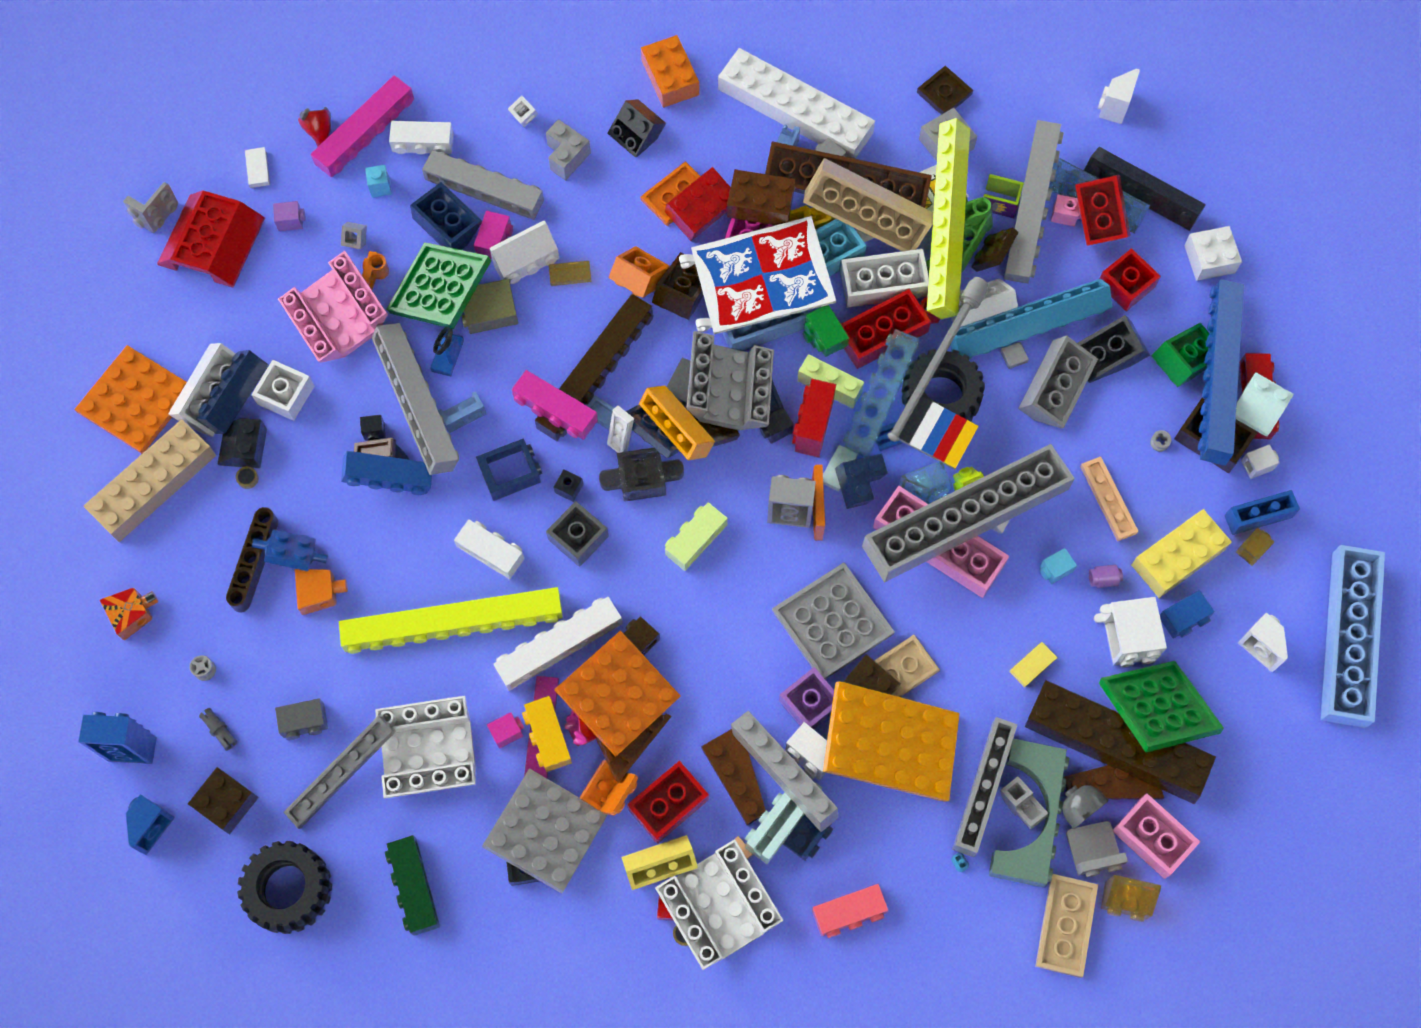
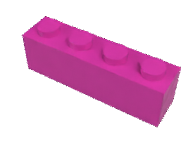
[511,370,598,440]

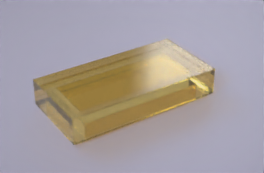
[549,261,592,286]

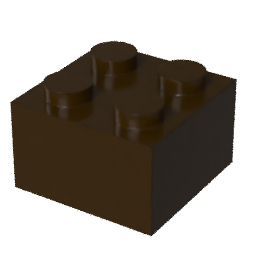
[188,767,259,835]

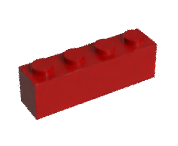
[1240,353,1279,440]

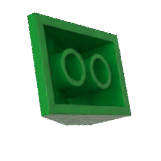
[1151,322,1209,387]

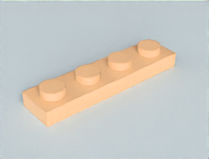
[1080,456,1139,542]

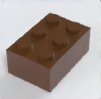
[727,169,796,225]

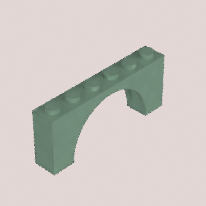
[989,739,1069,887]

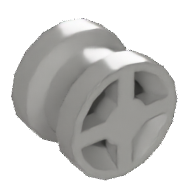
[190,655,216,681]

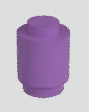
[1089,564,1123,588]

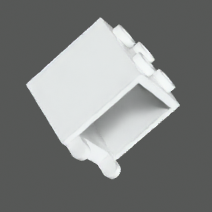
[1093,597,1167,667]

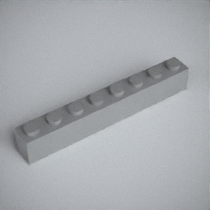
[1004,120,1064,284]
[372,323,459,475]

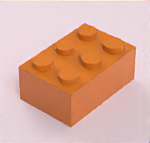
[641,35,700,108]

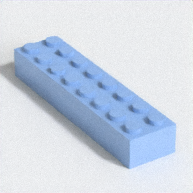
[1321,545,1385,728]

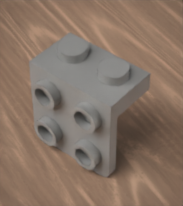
[123,182,178,233]
[1066,821,1128,877]

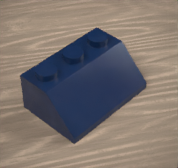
[410,182,482,250]

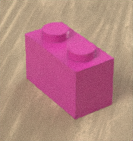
[474,211,513,259]

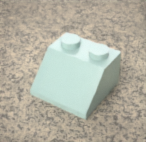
[1236,373,1294,437]

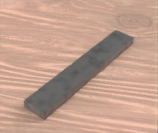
[284,715,396,829]

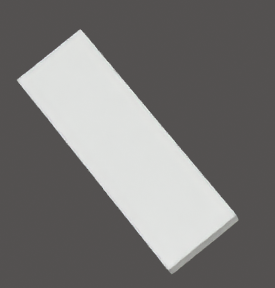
[607,405,634,456]

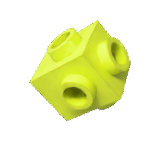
[953,466,984,491]

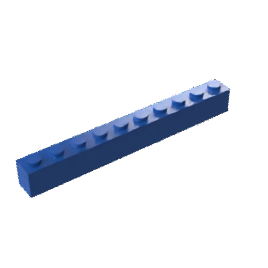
[1198,279,1244,466]

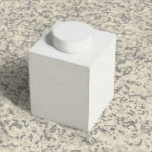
[1241,444,1279,479]

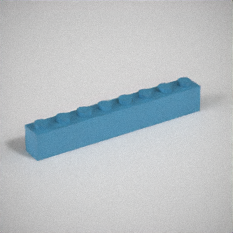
[950,279,1113,359]

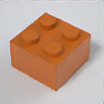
[608,246,669,298]

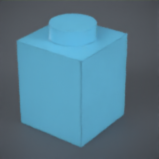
[365,165,392,198]
[1040,548,1077,585]

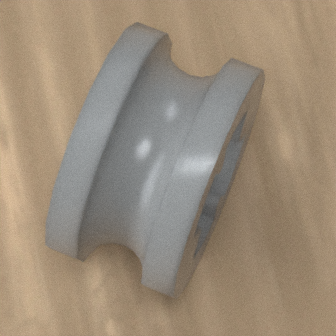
[1150,430,1171,452]

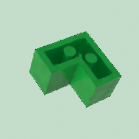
[803,305,849,357]

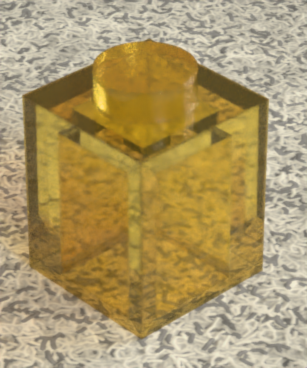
[1236,528,1274,566]

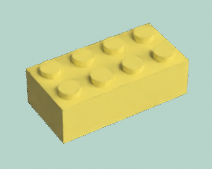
[1131,509,1232,598]

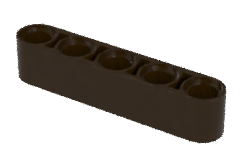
[226,507,278,612]

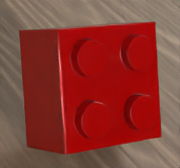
[1099,248,1161,311]

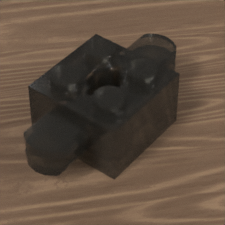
[599,448,684,502]

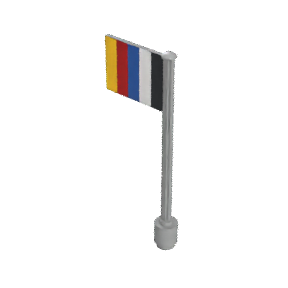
[888,277,988,470]

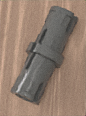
[199,708,237,751]

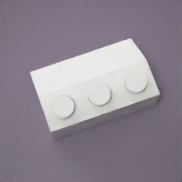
[490,220,560,284]
[951,278,1018,327]

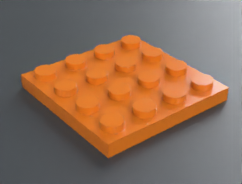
[74,345,187,454]
[554,630,681,757]

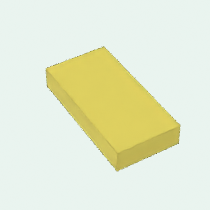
[1009,642,1057,688]

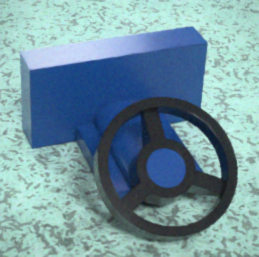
[430,327,464,377]

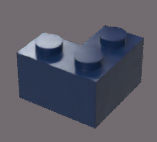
[835,453,888,509]

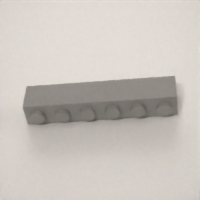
[422,150,544,220]
[731,711,839,832]
[952,717,1018,857]

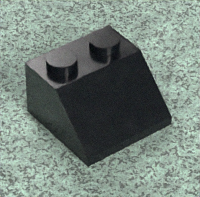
[217,418,267,468]

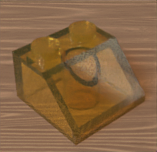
[1101,875,1161,922]

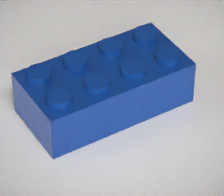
[78,712,157,764]

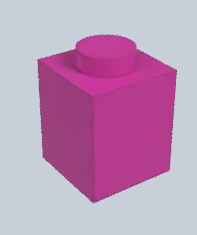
[487,712,524,749]

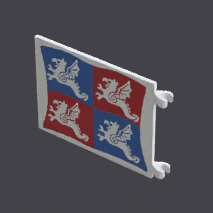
[679,216,836,335]

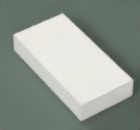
[245,147,270,188]

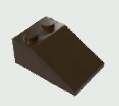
[652,252,703,320]

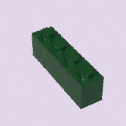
[385,835,440,936]

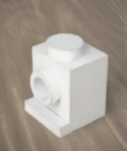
[508,95,538,127]

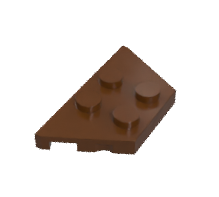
[596,713,672,783]

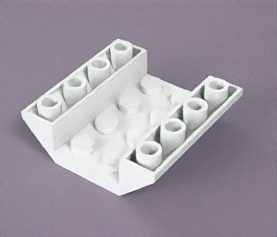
[375,696,476,799]
[655,839,784,970]

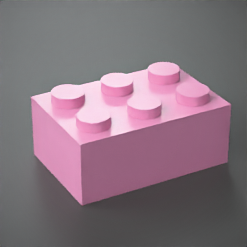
[1113,793,1201,879]

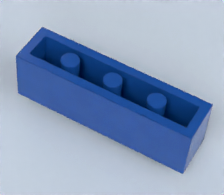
[341,451,432,495]

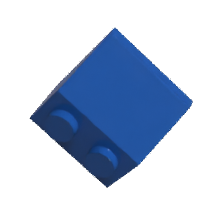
[125,794,175,855]

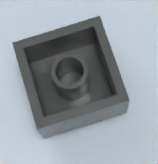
[546,501,609,567]

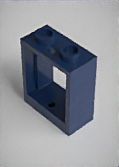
[476,438,542,501]

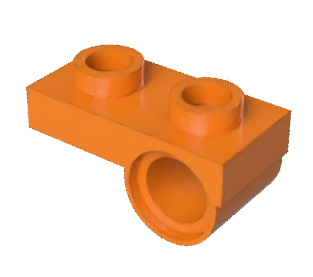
[362,251,389,290]

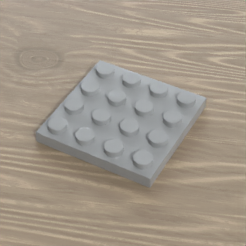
[772,563,895,679]
[482,768,607,894]

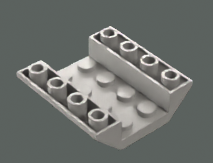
[686,331,774,430]

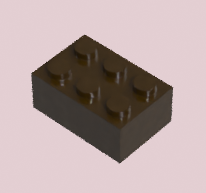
[1174,398,1257,473]

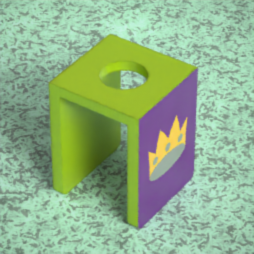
[983,174,1024,218]

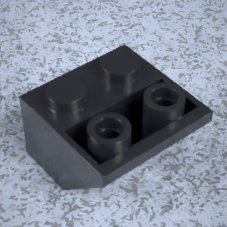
[607,99,666,157]

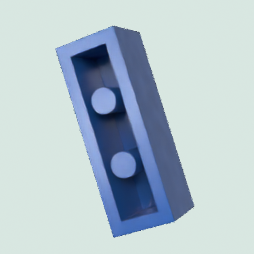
[1224,490,1300,535]

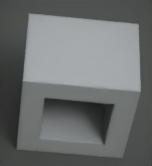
[341,222,367,249]

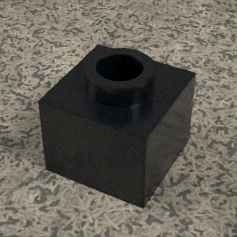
[360,415,386,441]
[553,469,584,502]

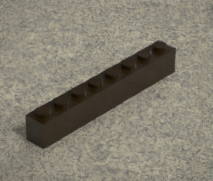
[534,294,654,441]

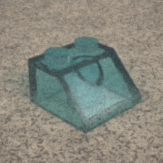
[899,461,952,504]

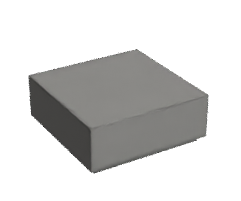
[1000,342,1029,369]

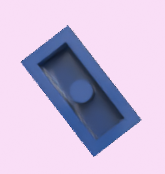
[1160,590,1215,639]

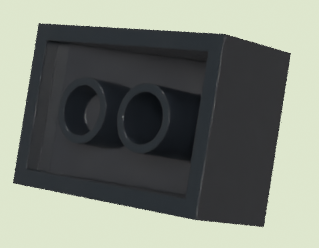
[1078,315,1150,383]

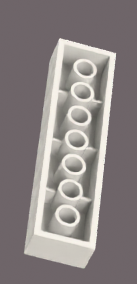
[718,48,875,159]

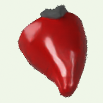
[298,107,331,146]

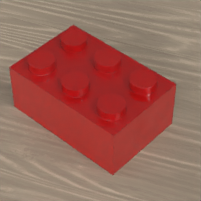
[664,167,731,241]
[1075,175,1131,246]
[792,378,837,458]
[627,760,709,844]

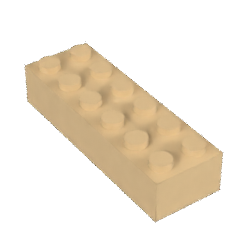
[803,158,933,251]
[83,419,216,542]

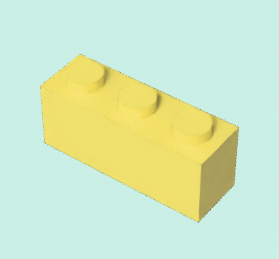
[621,835,698,890]

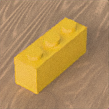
[522,696,572,772]

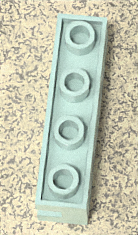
[745,782,823,864]

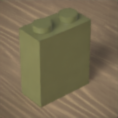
[461,279,518,334]

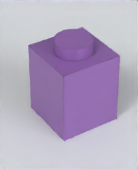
[273,201,306,231]

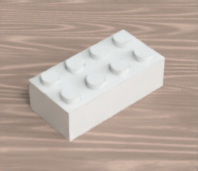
[840,249,929,308]

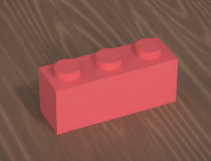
[812,884,888,938]

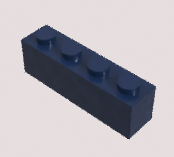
[196,350,269,434]

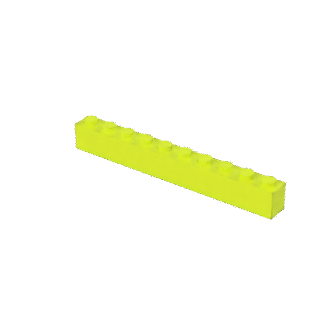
[927,118,970,320]
[339,587,563,654]

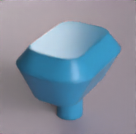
[951,853,969,872]

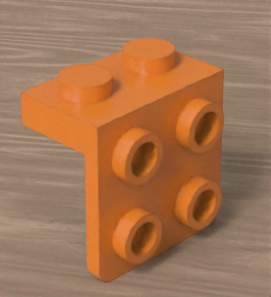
[580,760,639,816]

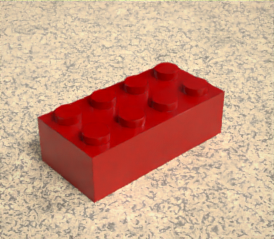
[841,289,931,369]

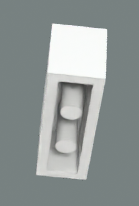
[389,121,454,154]
[454,519,524,580]

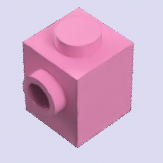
[1051,194,1081,227]

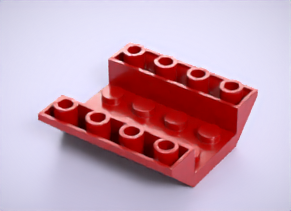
[157,190,265,288]

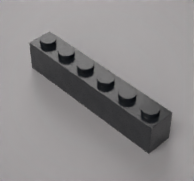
[1083,147,1206,231]

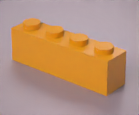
[639,385,715,461]

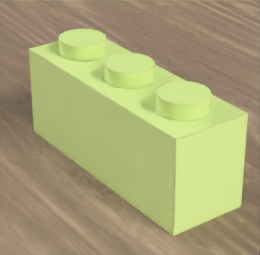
[797,354,864,409]
[665,502,728,571]

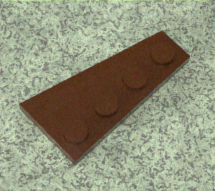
[701,729,766,825]
[1063,765,1164,800]

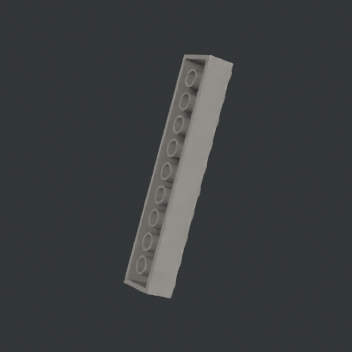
[862,444,1075,583]

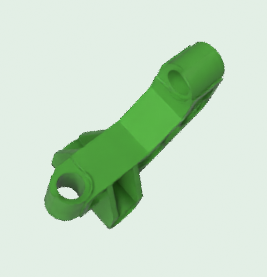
[926,196,993,275]

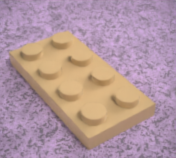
[1035,874,1098,978]

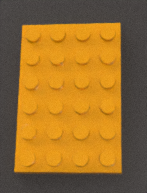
[823,681,960,802]

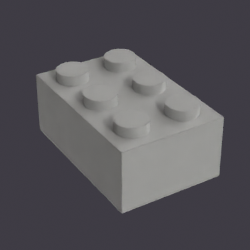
[767,475,816,528]

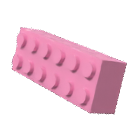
[873,486,1009,598]

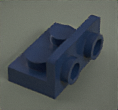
[783,814,833,861]

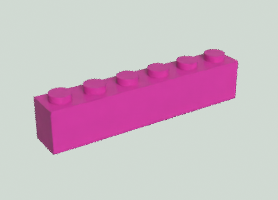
[311,75,414,178]

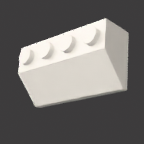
[168,343,236,437]

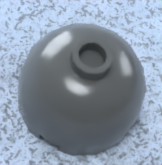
[1062,785,1109,829]

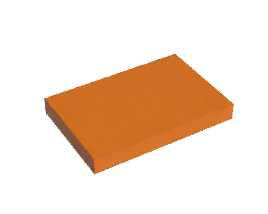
[640,161,700,226]
[811,465,825,541]

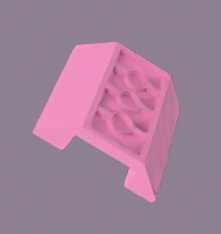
[278,251,388,363]

